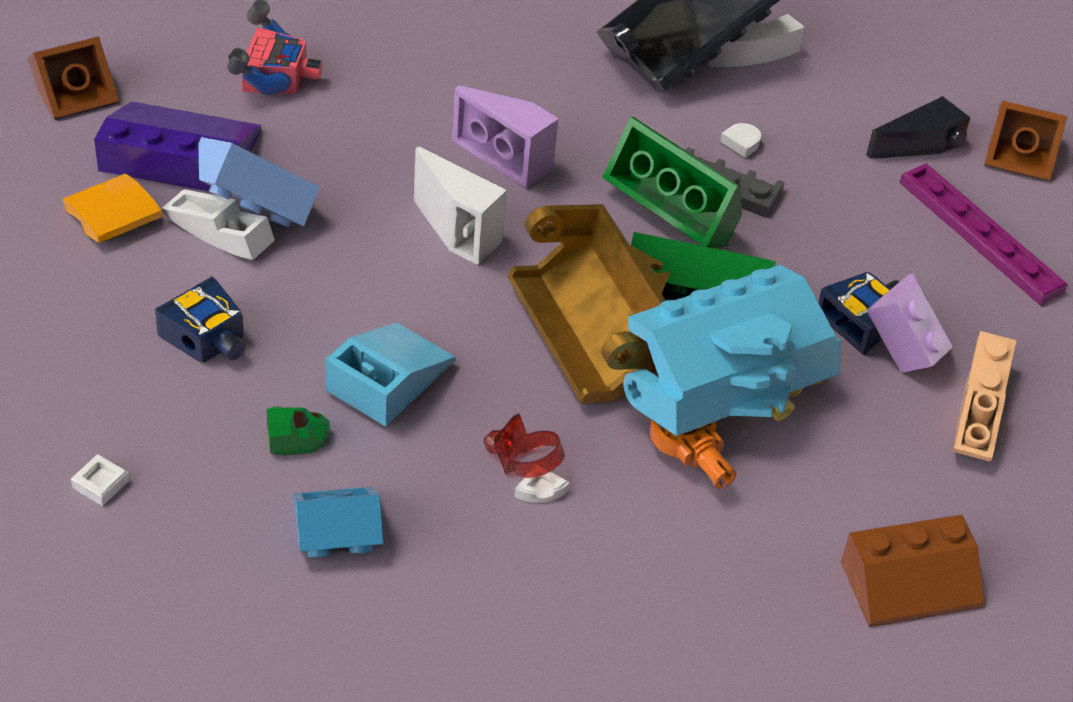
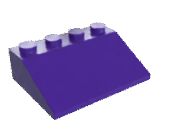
[94,101,261,196]

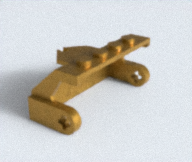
[507,204,670,404]

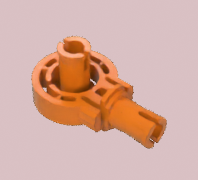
[650,419,737,489]

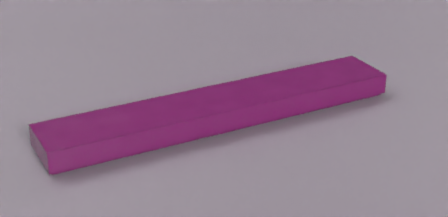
[899,163,1068,306]

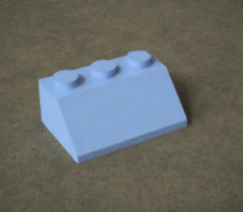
[199,137,320,228]

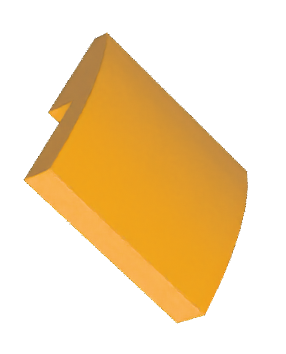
[62,173,163,243]

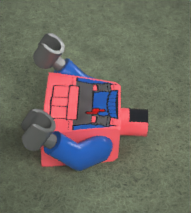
[227,0,323,95]

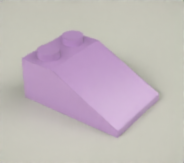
[452,85,559,189]

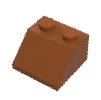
[28,36,119,119]
[984,100,1068,181]

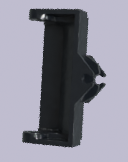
[596,0,780,91]

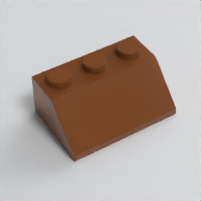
[841,514,984,627]

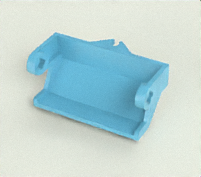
[623,265,841,436]

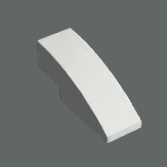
[705,14,805,67]
[161,189,275,260]

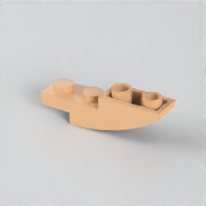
[953,331,1017,462]

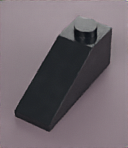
[866,96,971,159]

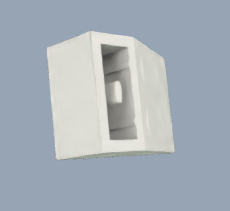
[414,146,506,265]

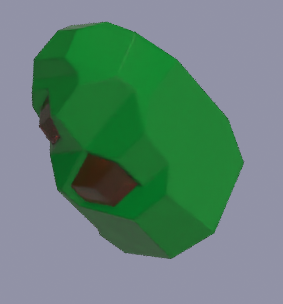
[266,405,330,456]

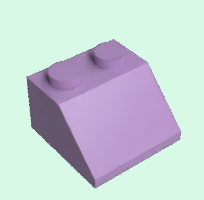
[866,273,953,373]

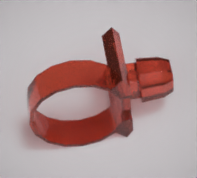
[483,413,565,478]

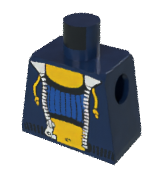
[818,272,899,355]
[155,276,246,362]

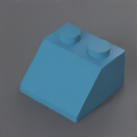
[293,486,383,557]

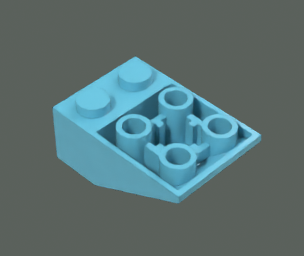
[325,322,456,427]

